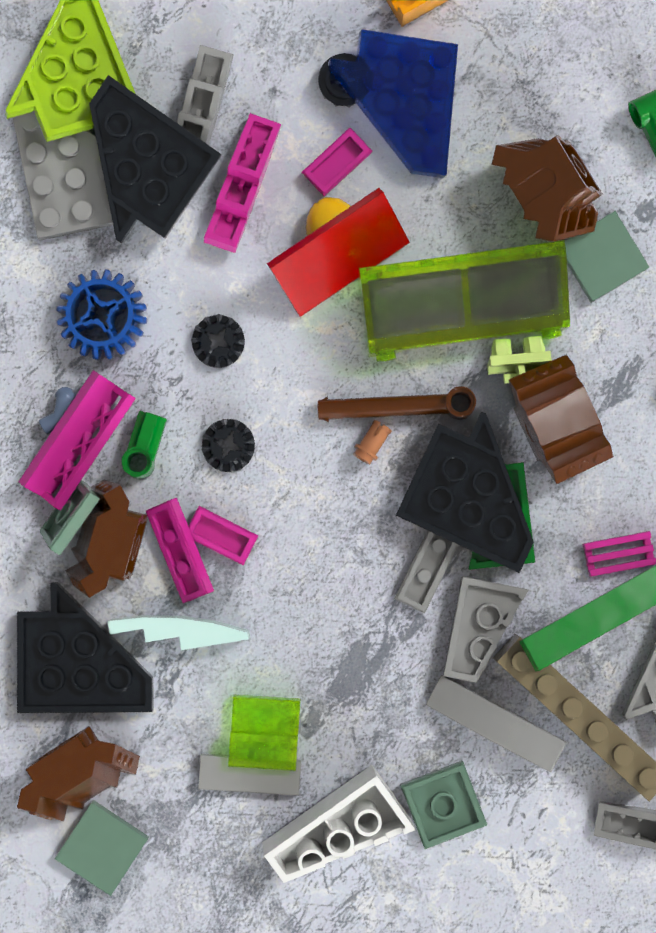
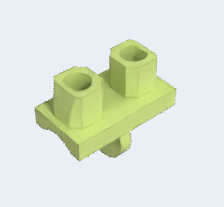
[487,336,552,384]

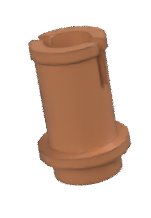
[353,420,392,465]

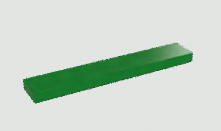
[519,565,656,672]

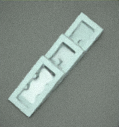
[108,615,250,650]

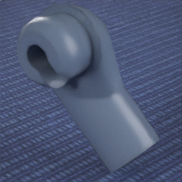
[39,387,76,435]

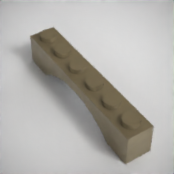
[493,634,656,802]

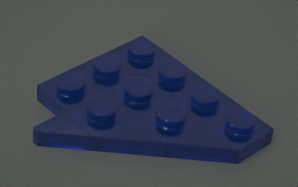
[328,29,458,178]

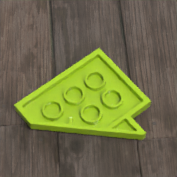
[5,0,136,142]

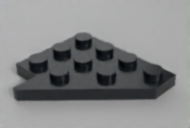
[89,75,222,243]
[396,411,534,573]
[17,582,154,713]

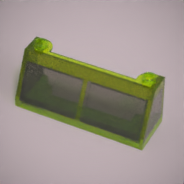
[358,240,570,362]

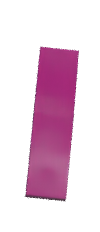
[204,113,281,253]

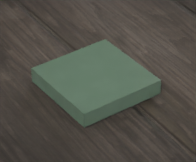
[557,211,649,303]
[40,480,100,555]
[400,760,487,849]
[55,800,149,896]

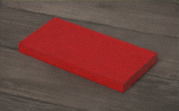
[267,188,410,317]

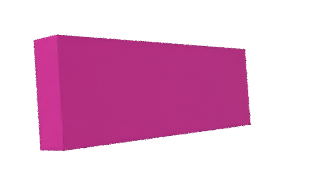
[146,498,214,603]

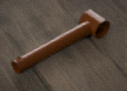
[318,386,476,422]

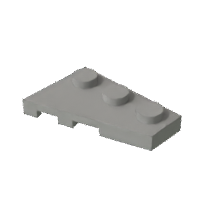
[443,576,529,683]

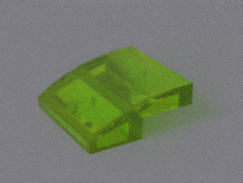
[228,694,301,771]

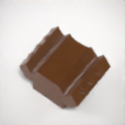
[491,135,603,242]
[509,354,614,484]
[65,479,148,598]
[17,726,140,821]

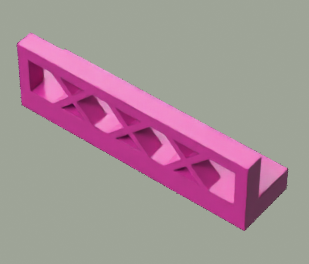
[18,370,136,511]

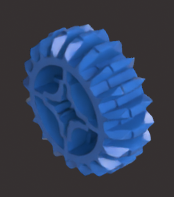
[56,269,147,360]

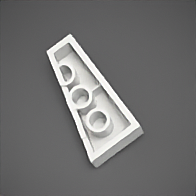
[262,765,415,883]

